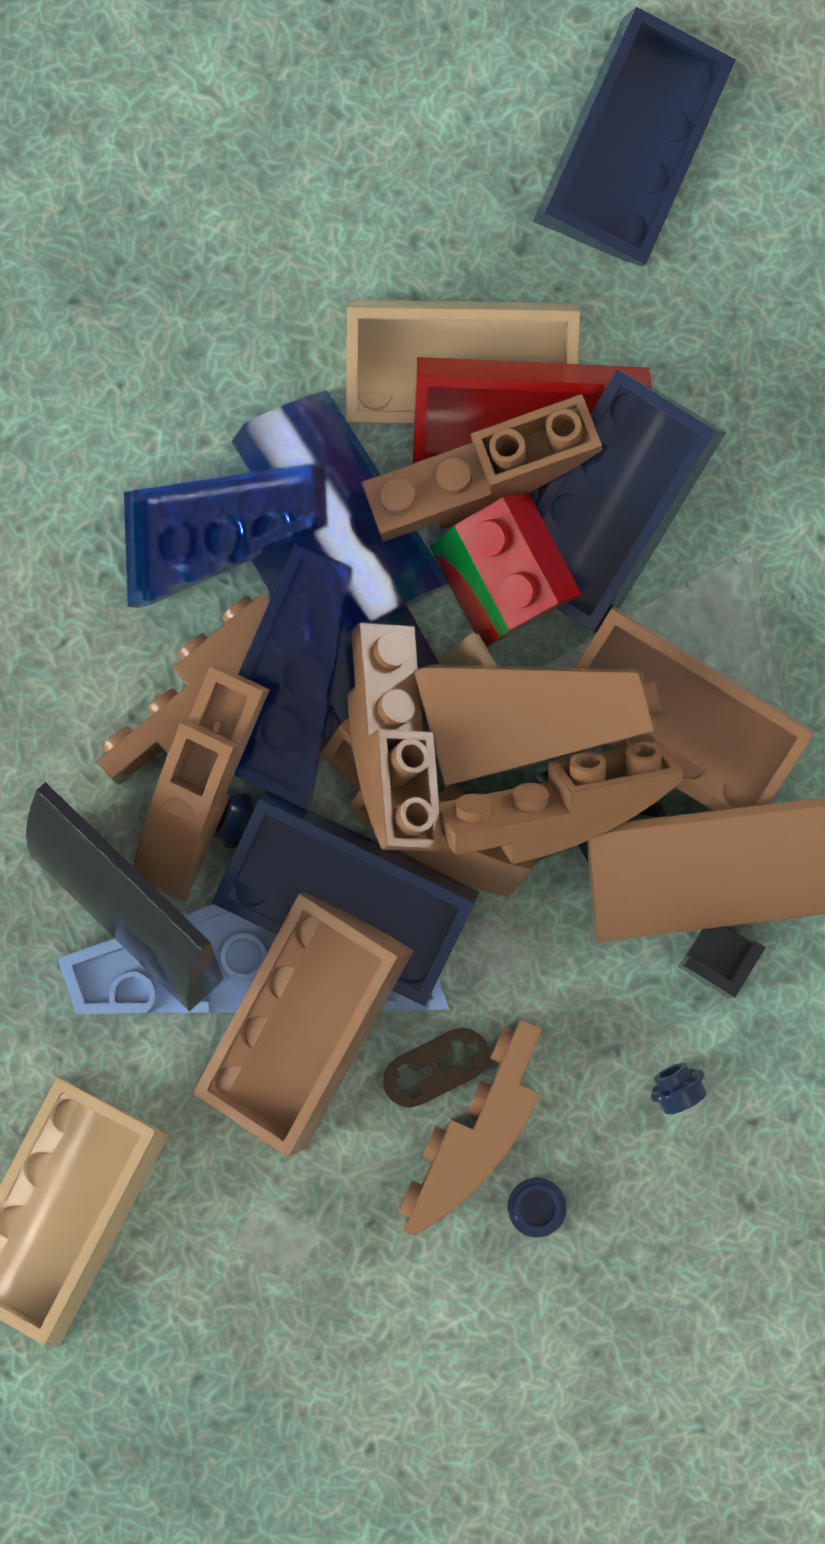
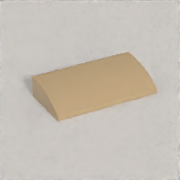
[346,300,580,423]
[0,1077,169,1346]

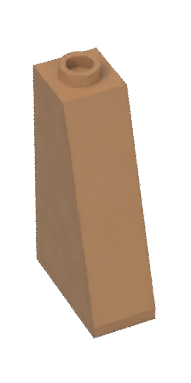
[414,664,664,786]

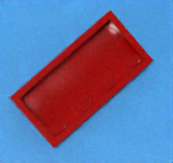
[412,357,652,488]

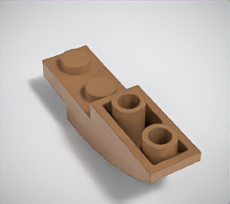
[362,394,603,542]
[96,593,275,785]
[346,623,443,851]
[133,665,270,902]
[320,718,538,897]
[439,741,683,864]
[398,1020,542,1236]

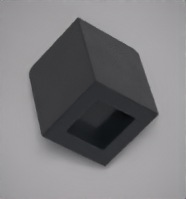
[678,926,766,998]

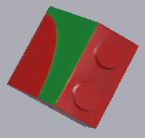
[430,491,582,648]

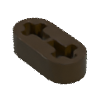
[383,1028,489,1108]

